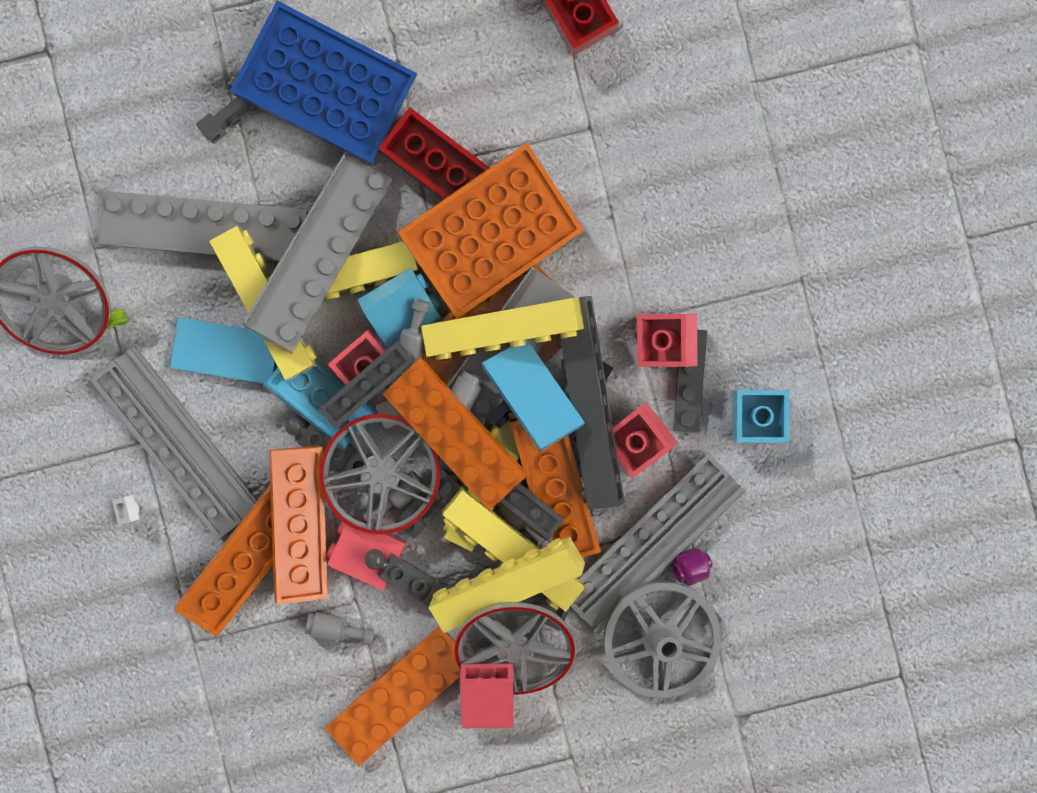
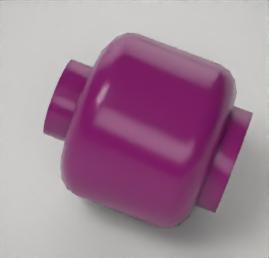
[672,548,713,586]

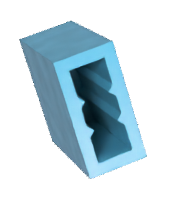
[358,268,441,349]

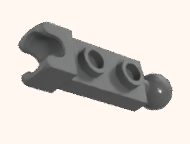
[196,97,258,144]
[285,416,370,481]
[395,469,462,539]
[365,549,450,607]

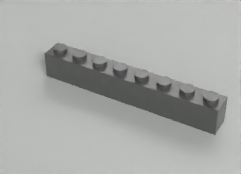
[557,296,625,510]

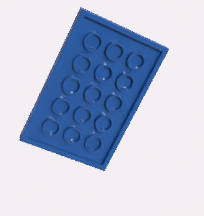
[230,0,417,166]

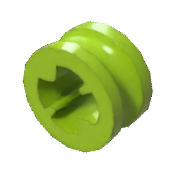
[107,309,129,329]

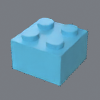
[732,390,789,443]

